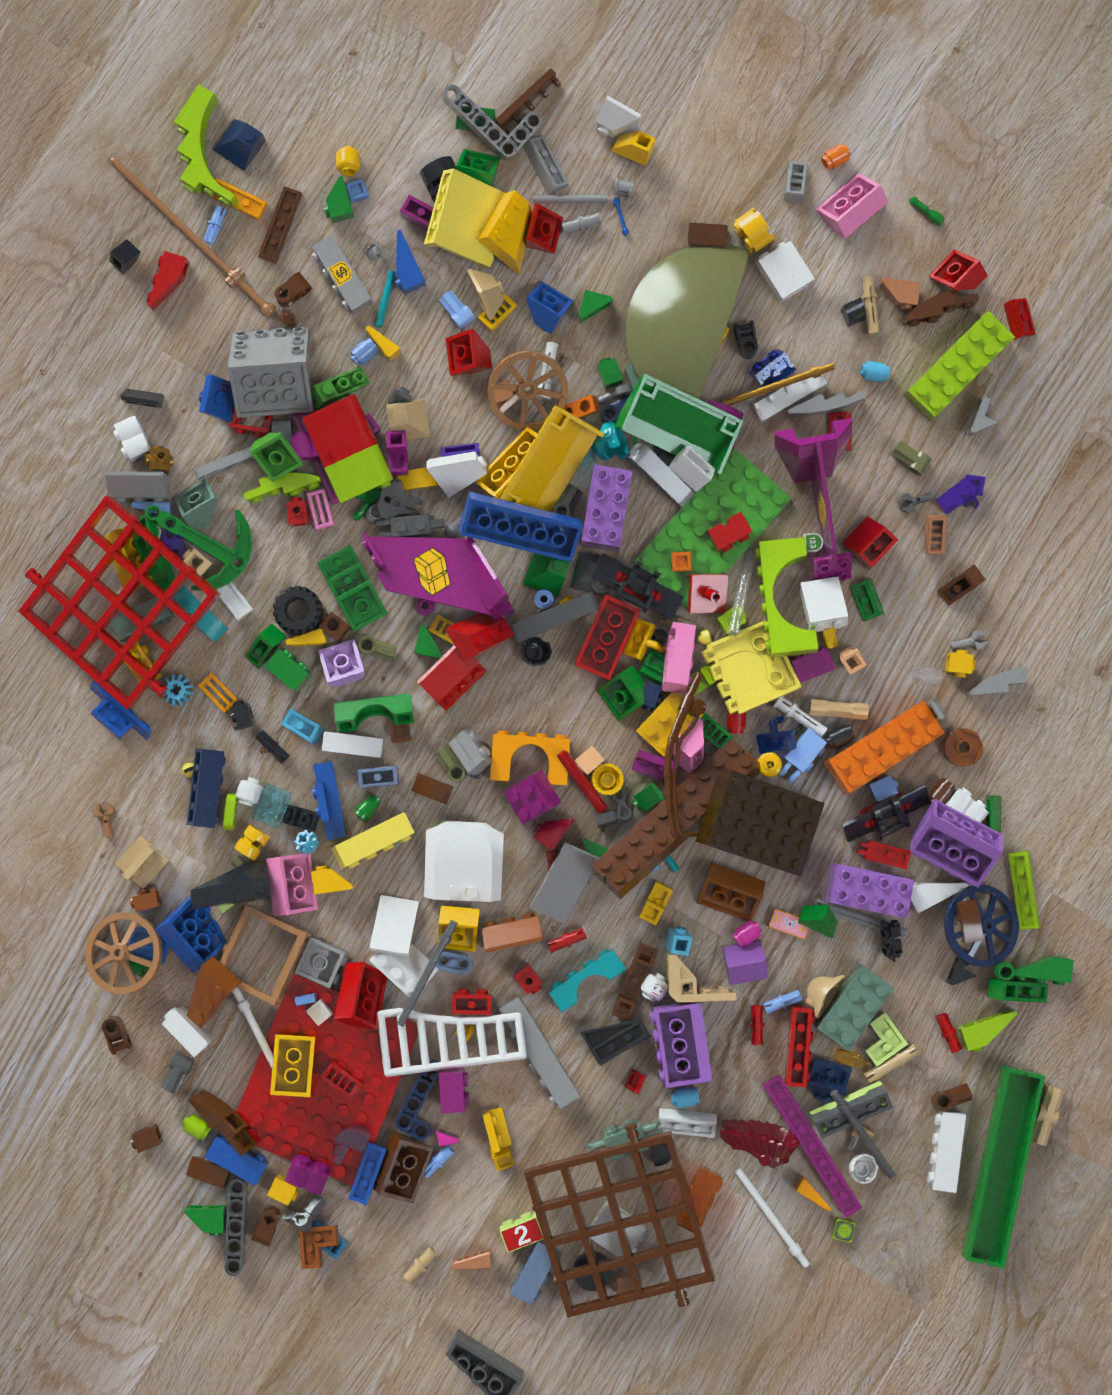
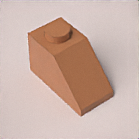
[879,278,921,311]

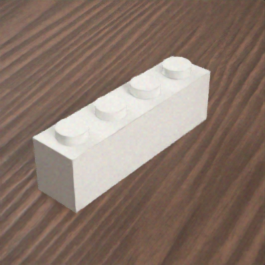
[927,1109,966,1193]

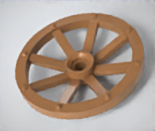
[487,350,568,431]
[85,912,163,994]

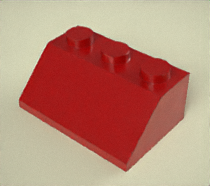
[445,613,515,662]
[417,645,487,711]
[334,962,387,1030]

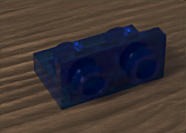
[749,349,796,387]

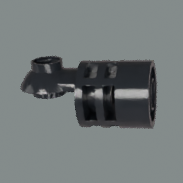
[420,156,456,204]

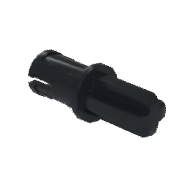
[256,730,290,764]

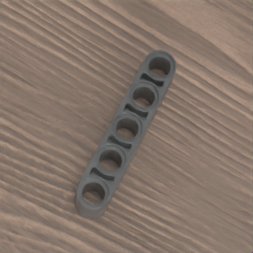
[509,591,600,644]
[224,1176,249,1276]

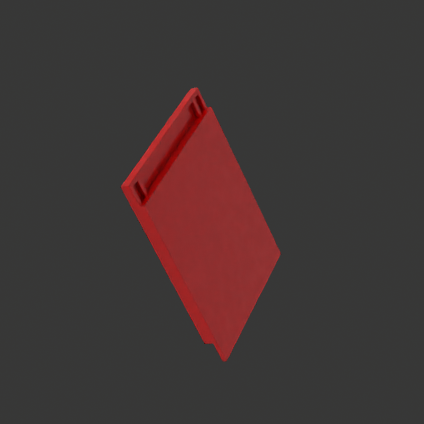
[237,973,418,1186]

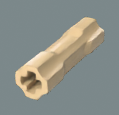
[809,699,869,720]

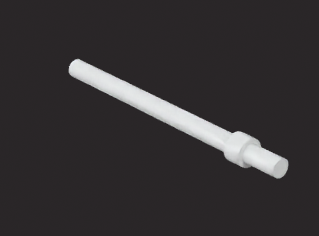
[233,988,273,1068]
[735,1168,810,1268]

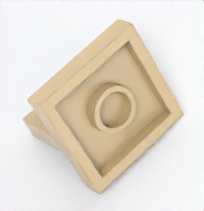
[115,835,170,890]

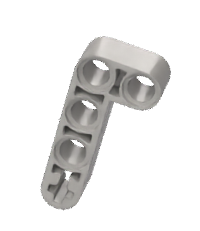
[625,443,694,508]

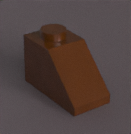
[938,564,986,605]
[411,773,454,805]

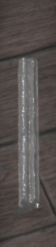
[728,548,756,636]

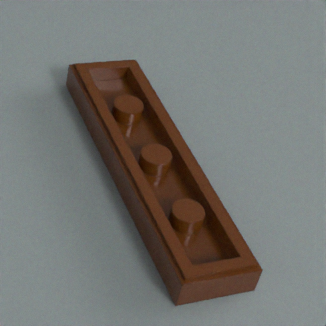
[258,186,303,264]

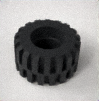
[273,586,323,635]

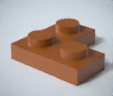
[299,1225,340,1269]

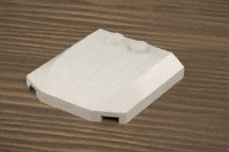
[424,821,504,902]

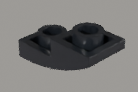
[275,802,319,832]

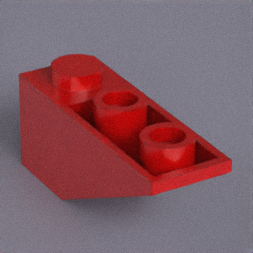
[147,251,190,310]

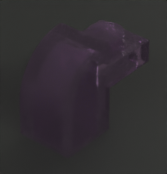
[332,1125,372,1165]

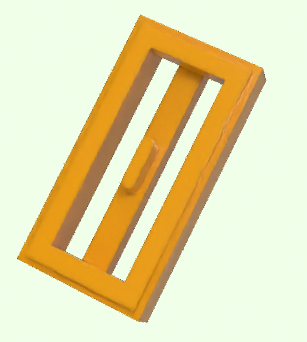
[198,672,239,713]

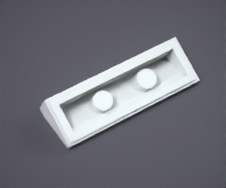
[657,1108,717,1138]

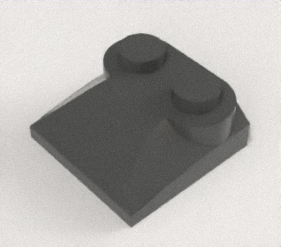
[571,551,617,596]

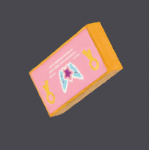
[768,908,809,940]

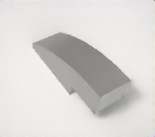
[966,667,1027,696]

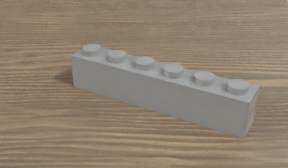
[498,995,580,1109]

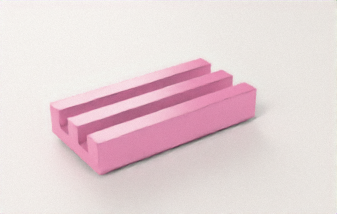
[306,488,335,531]

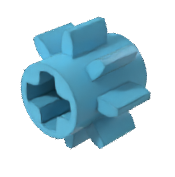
[294,830,320,855]

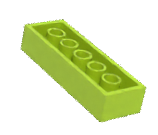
[904,310,1015,421]

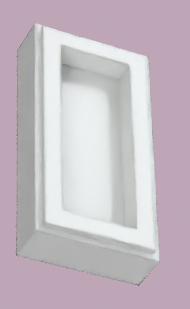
[216,582,254,621]

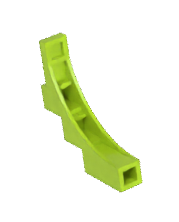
[174,84,239,207]

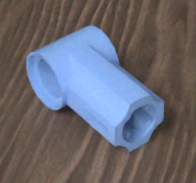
[439,290,476,330]

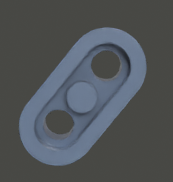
[436,951,473,975]

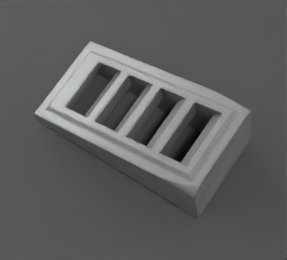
[784,161,808,203]
[926,698,946,721]

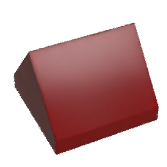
[624,1069,648,1095]

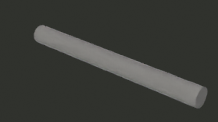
[533,195,608,203]

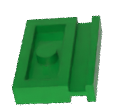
[639,649,665,686]

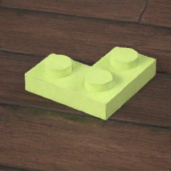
[865,1012,908,1067]

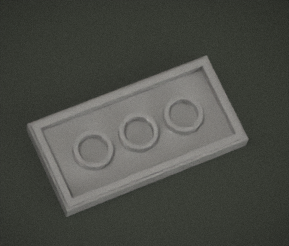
[530,842,599,924]

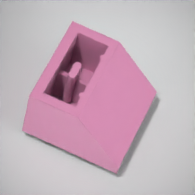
[673,718,704,775]

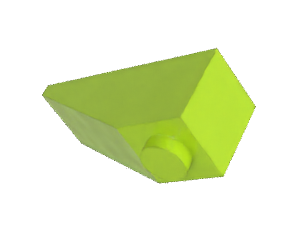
[957,1009,1017,1053]

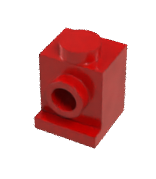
[286,497,310,527]
[513,963,543,995]

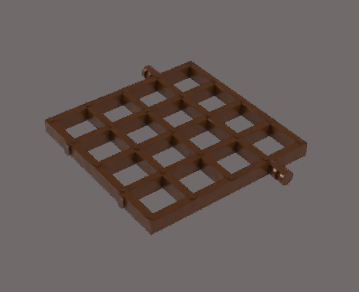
[524,1123,715,1318]

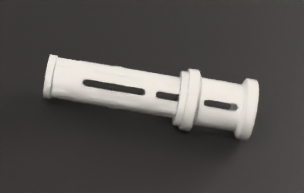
[536,342,558,401]
[772,696,827,737]

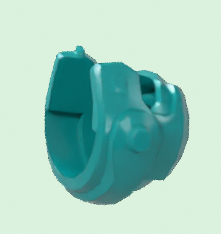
[592,422,629,460]

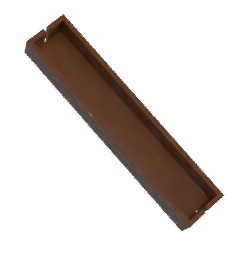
[591,738,760,900]

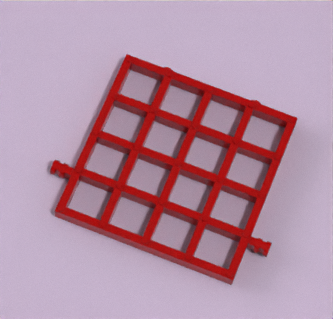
[18,496,221,709]

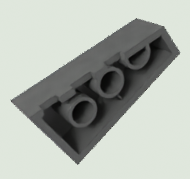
[446,1330,524,1395]

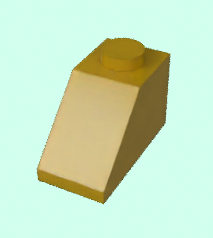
[311,865,354,895]

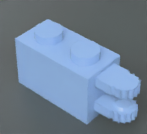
[779,728,827,784]

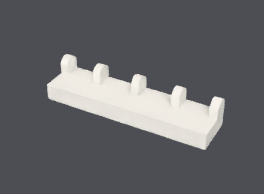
[752,366,827,423]

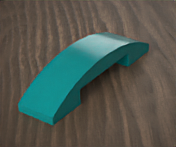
[173,585,228,642]

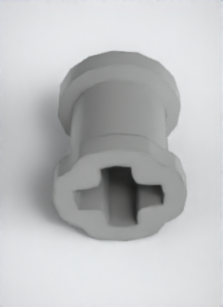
[612,178,634,198]

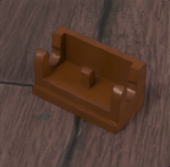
[688,223,728,247]

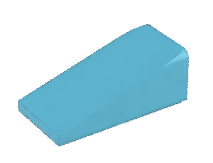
[281,708,325,745]

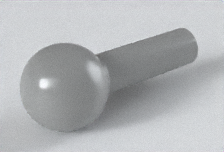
[444,515,462,538]

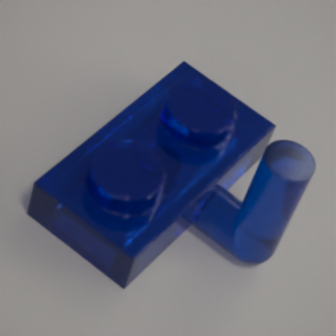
[756,715,797,754]

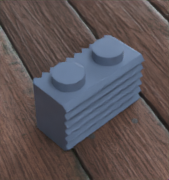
[358,766,399,789]

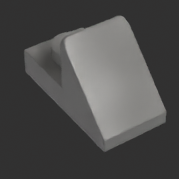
[967,396,998,436]

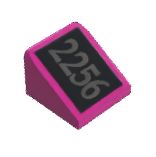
[437,1129,459,1146]

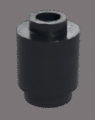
[825,724,855,750]

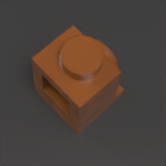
[130,887,162,912]

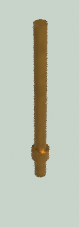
[723,362,835,406]

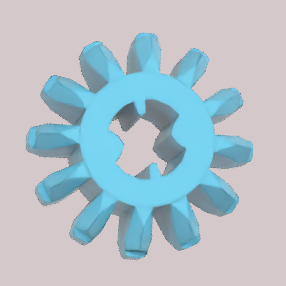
[163,674,194,706]

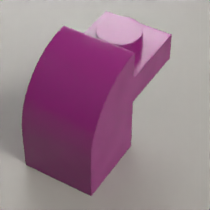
[386,430,409,476]

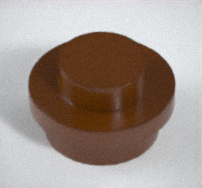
[279,309,296,327]

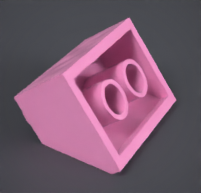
[816,173,888,238]
[266,853,318,916]

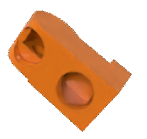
[564,395,601,419]

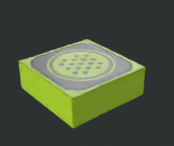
[832,1218,856,1242]

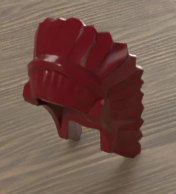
[720,1119,800,1169]

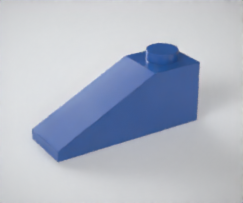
[395,229,426,295]

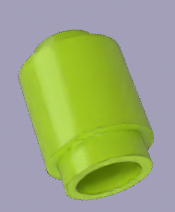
[181,1114,211,1141]

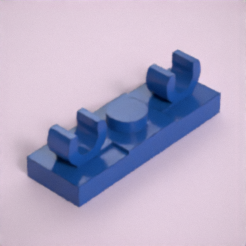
[348,1142,387,1205]

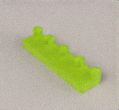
[1008,850,1041,930]

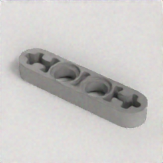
[194,447,254,480]

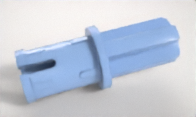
[204,206,227,244]
[763,990,802,1014]
[424,1145,455,1178]

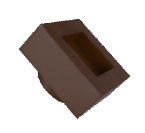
[390,724,411,743]

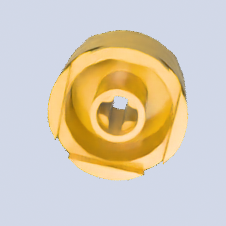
[733,207,775,253]

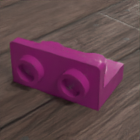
[632,749,675,781]

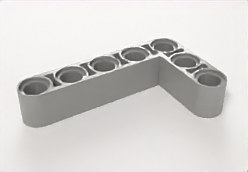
[442,84,542,160]

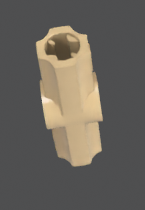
[1032,1085,1065,1146]

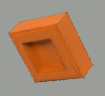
[671,552,692,572]

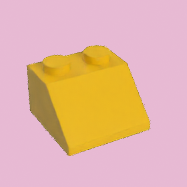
[438,906,480,952]

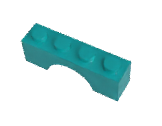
[549,948,626,1012]

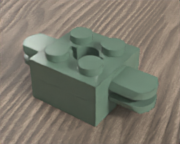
[586,1119,663,1161]

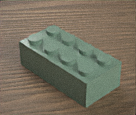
[814,964,894,1051]

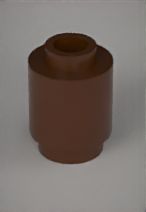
[928,778,956,804]

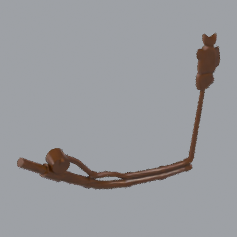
[664,673,706,837]

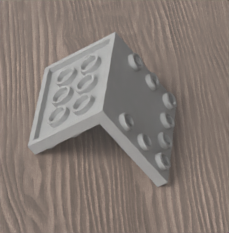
[228,326,314,418]

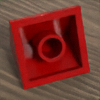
[526,203,563,254]

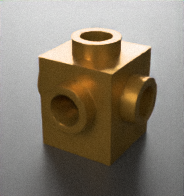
[144,446,173,476]

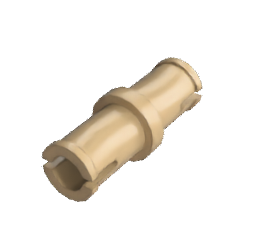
[403,1246,438,1284]

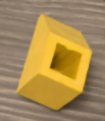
[611,131,656,166]

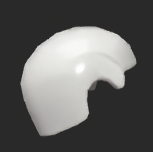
[849,1154,879,1184]

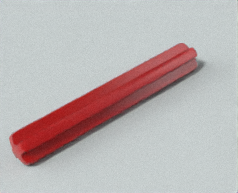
[557,750,607,813]

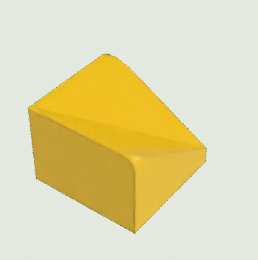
[820,628,839,650]

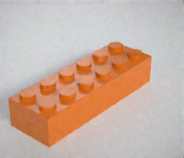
[823,700,944,795]

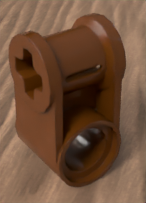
[275,272,312,308]
[102,1015,132,1055]
[251,1206,281,1247]

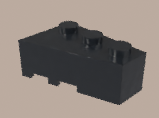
[580,1019,650,1066]

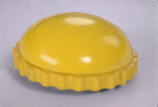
[591,763,624,796]

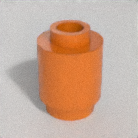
[821,143,851,170]

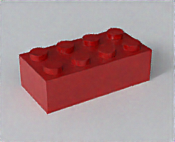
[574,595,641,681]

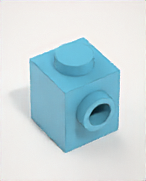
[665,926,693,956]

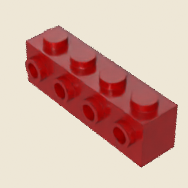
[784,1005,815,1088]

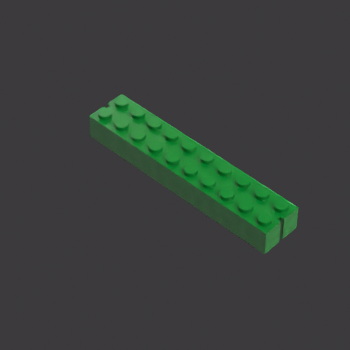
[961,1065,1045,1269]

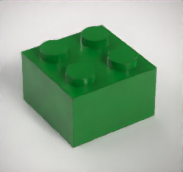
[264,649,313,693]

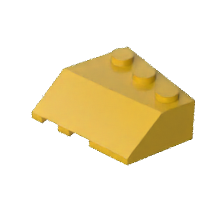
[477,190,532,275]

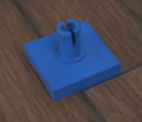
[199,374,235,422]

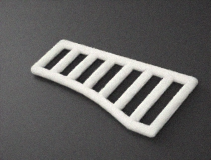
[377,1008,527,1077]

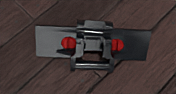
[591,553,684,620]
[842,785,930,843]

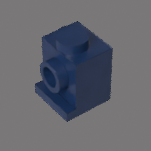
[642,681,664,712]

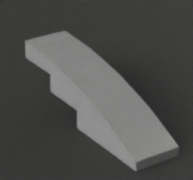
[786,391,866,417]

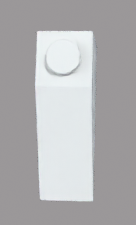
[910,882,969,913]

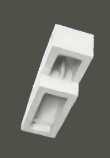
[322,731,383,758]

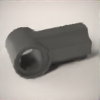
[553,484,583,516]
[161,1052,195,1094]

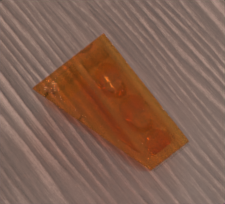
[674,1164,723,1233]

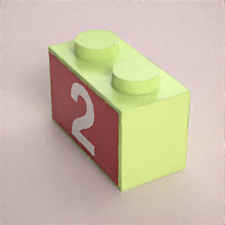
[500,1212,543,1253]

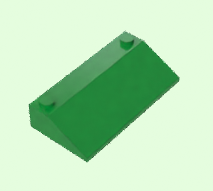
[614,373,744,474]

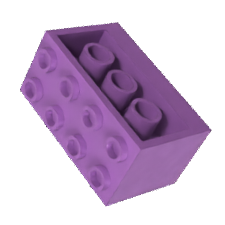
[581,464,632,553]
[910,799,1003,888]
[824,863,915,918]
[650,1002,713,1088]

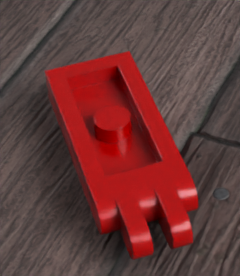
[857,840,911,869]

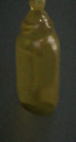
[835,1049,872,1068]

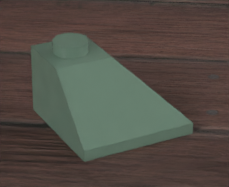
[174,478,217,531]

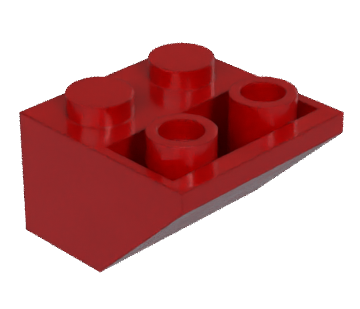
[841,516,899,570]

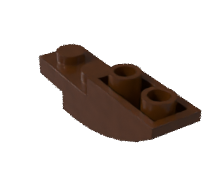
[902,290,979,327]
[188,1090,257,1156]

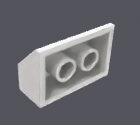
[369,943,439,998]

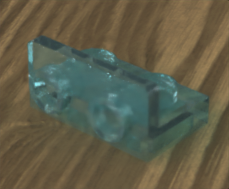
[252,783,292,829]

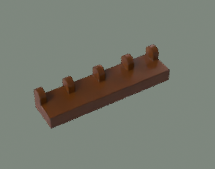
[496,68,561,134]

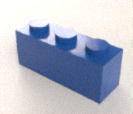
[205,1133,269,1186]

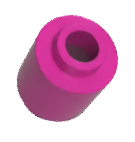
[732,920,762,947]

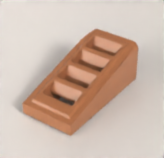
[925,515,947,555]
[452,1249,491,1270]

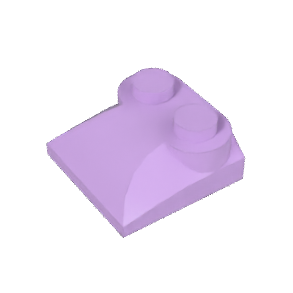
[318,639,365,687]

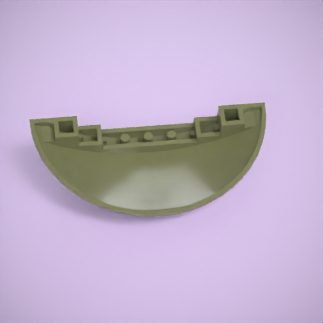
[626,244,749,399]

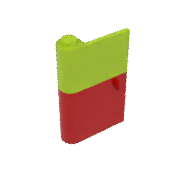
[302,394,394,503]

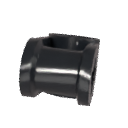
[733,320,758,360]

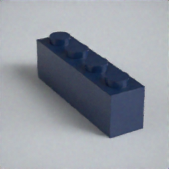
[186,748,225,828]

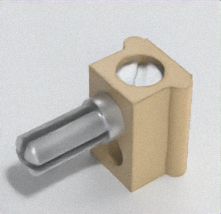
[847,1123,874,1151]

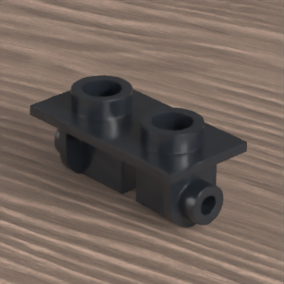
[880,919,903,962]

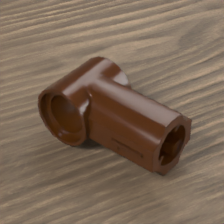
[931,1083,973,1111]

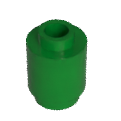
[991,960,1015,981]

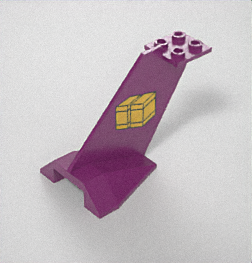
[774,418,852,581]
[361,532,515,620]

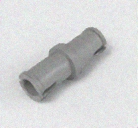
[562,212,601,235]

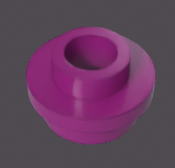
[416,599,435,616]

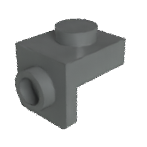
[385,386,413,408]

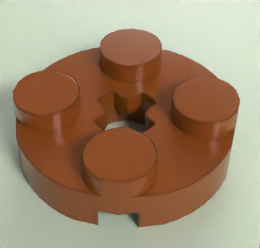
[944,728,983,767]

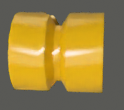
[234,824,270,860]

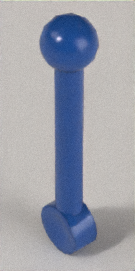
[613,198,629,236]

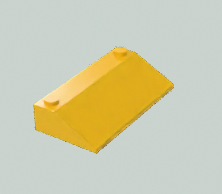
[499,405,604,512]

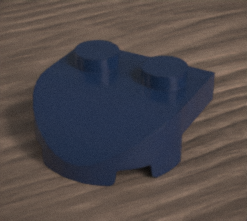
[808,1057,852,1103]

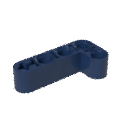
[395,1059,440,1140]

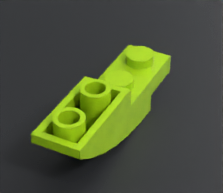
[243,473,322,504]

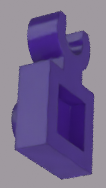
[964,474,986,509]

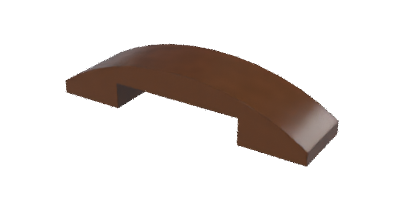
[611,942,658,1021]

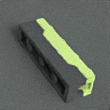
[810,1081,893,1138]

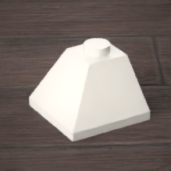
[595,96,641,137]

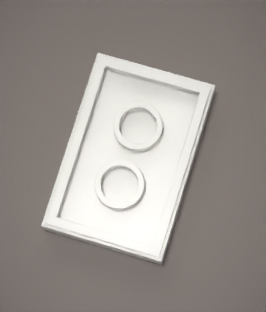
[370,895,419,957]

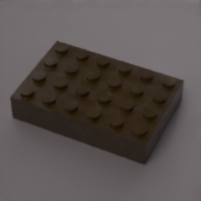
[695,767,825,877]

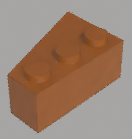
[187,956,241,1028]

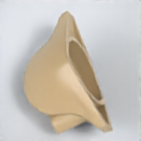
[805,975,846,1019]

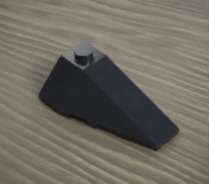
[190,860,271,910]

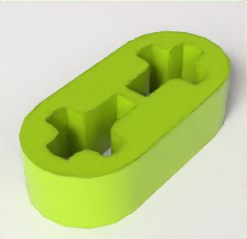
[223,793,238,831]

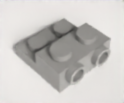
[295,937,349,988]

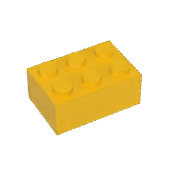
[635,692,703,758]
[270,1034,315,1097]

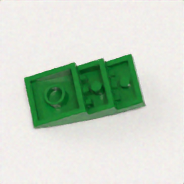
[317,544,388,632]

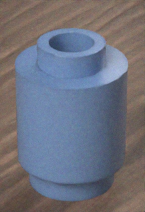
[350,338,379,366]
[534,590,553,611]

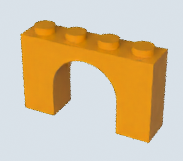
[490,730,570,785]

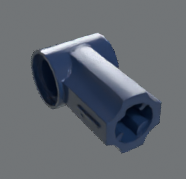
[600,393,631,424]

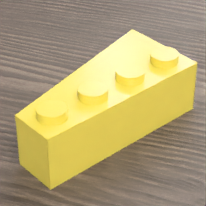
[331,812,415,869]

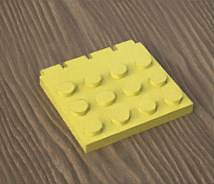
[701,620,802,715]

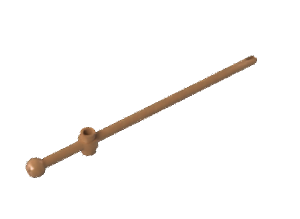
[110,157,276,317]

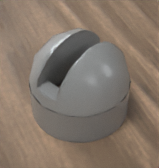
[364,243,381,260]
[365,506,382,523]

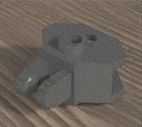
[377,478,423,520]

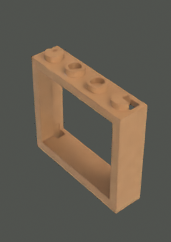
[219,905,312,1006]

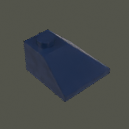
[213,119,266,172]

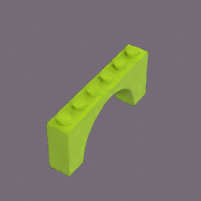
[755,537,818,658]

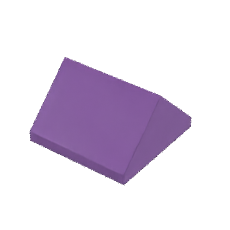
[723,940,768,985]

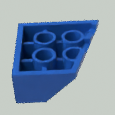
[155,895,227,973]

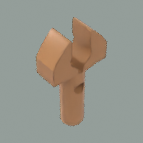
[94,802,115,839]

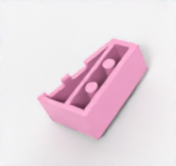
[662,622,696,694]

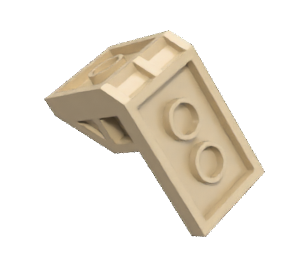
[666,952,736,1002]

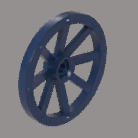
[944,885,1019,967]

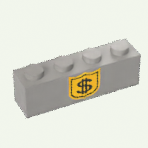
[312,234,373,315]

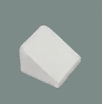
[306,999,333,1026]

